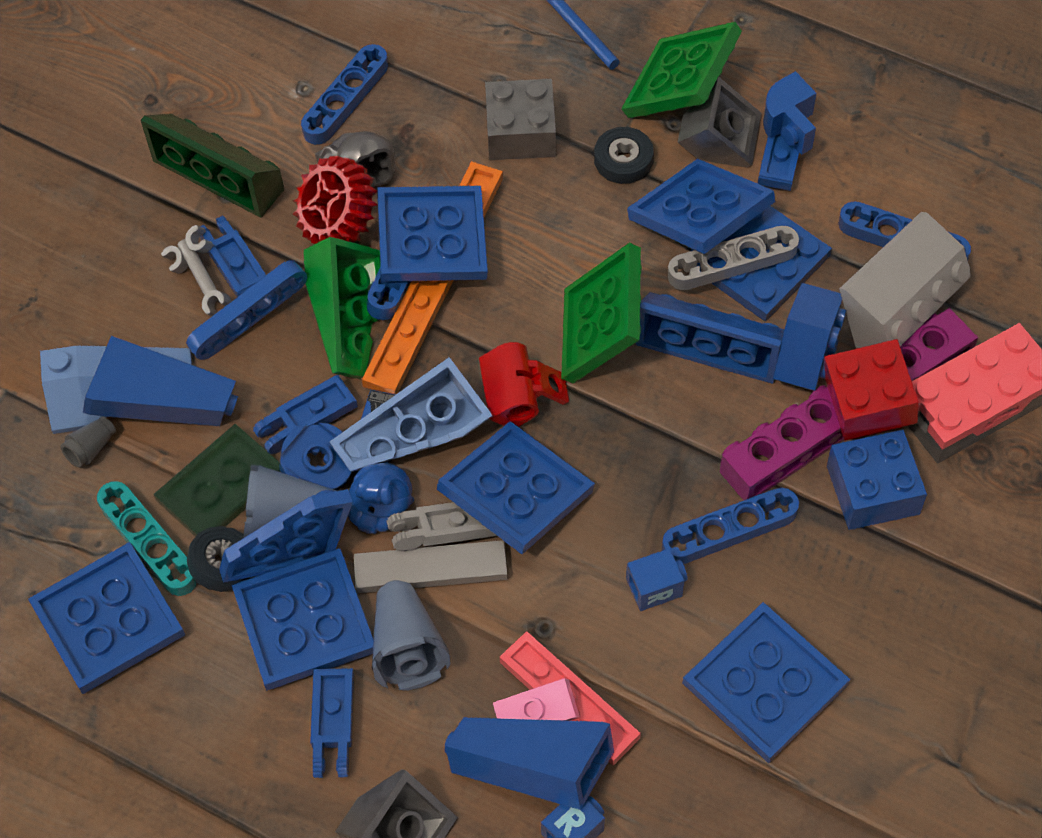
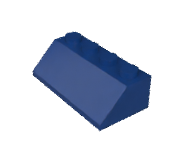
[636,292,785,384]

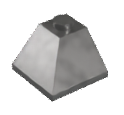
[677,77,761,168]
[335,769,458,838]

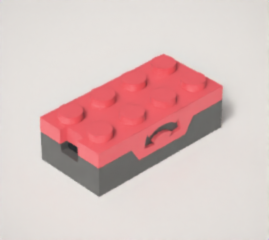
[908,323,1042,464]

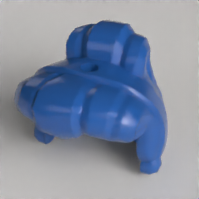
[348,463,414,534]

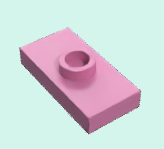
[493,678,580,721]

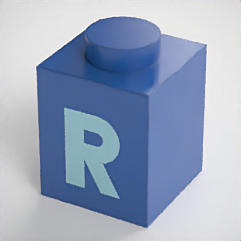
[626,548,688,611]
[541,795,605,838]

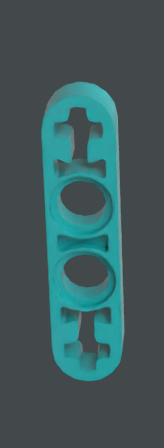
[97,481,197,596]

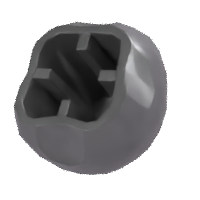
[315,131,395,187]

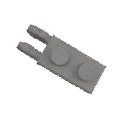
[386,502,496,551]

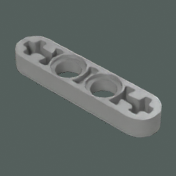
[667,226,799,290]

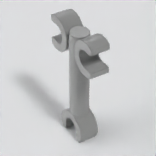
[162,225,231,316]

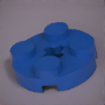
[279,423,352,491]

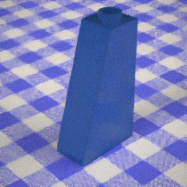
[83,336,238,426]
[445,717,614,810]

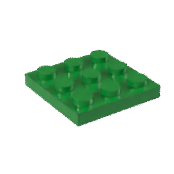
[621,22,742,118]
[561,242,642,384]

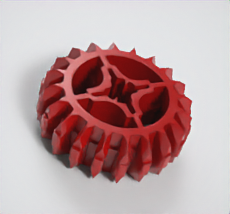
[293,156,378,244]

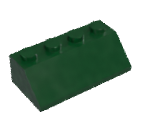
[140,113,285,218]

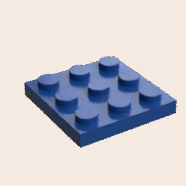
[627,159,775,254]
[377,186,488,282]
[691,206,832,322]
[437,421,595,554]
[28,542,185,694]
[232,548,374,691]
[682,602,850,763]

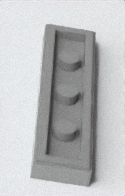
[354,540,507,593]

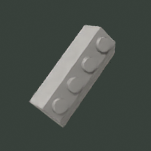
[839,212,971,349]

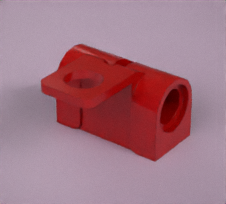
[479,342,569,427]

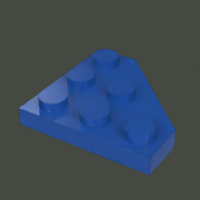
[219,489,353,582]

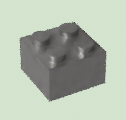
[485,79,556,160]

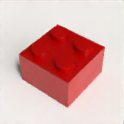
[824,339,919,441]

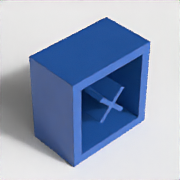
[773,283,847,391]
[827,430,927,530]

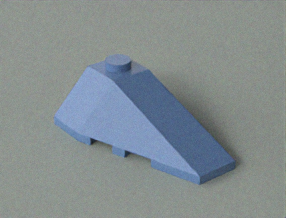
[40,346,192,434]
[329,357,493,472]

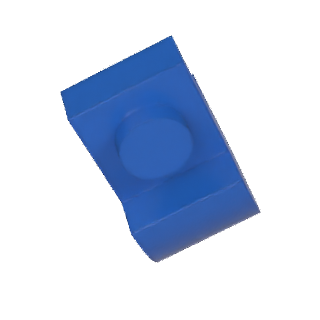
[763,71,816,155]

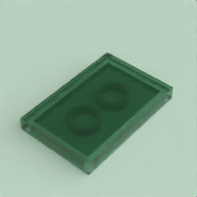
[153,424,282,537]

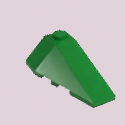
[304,237,380,379]

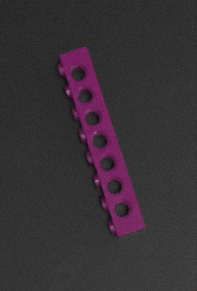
[720,308,978,500]

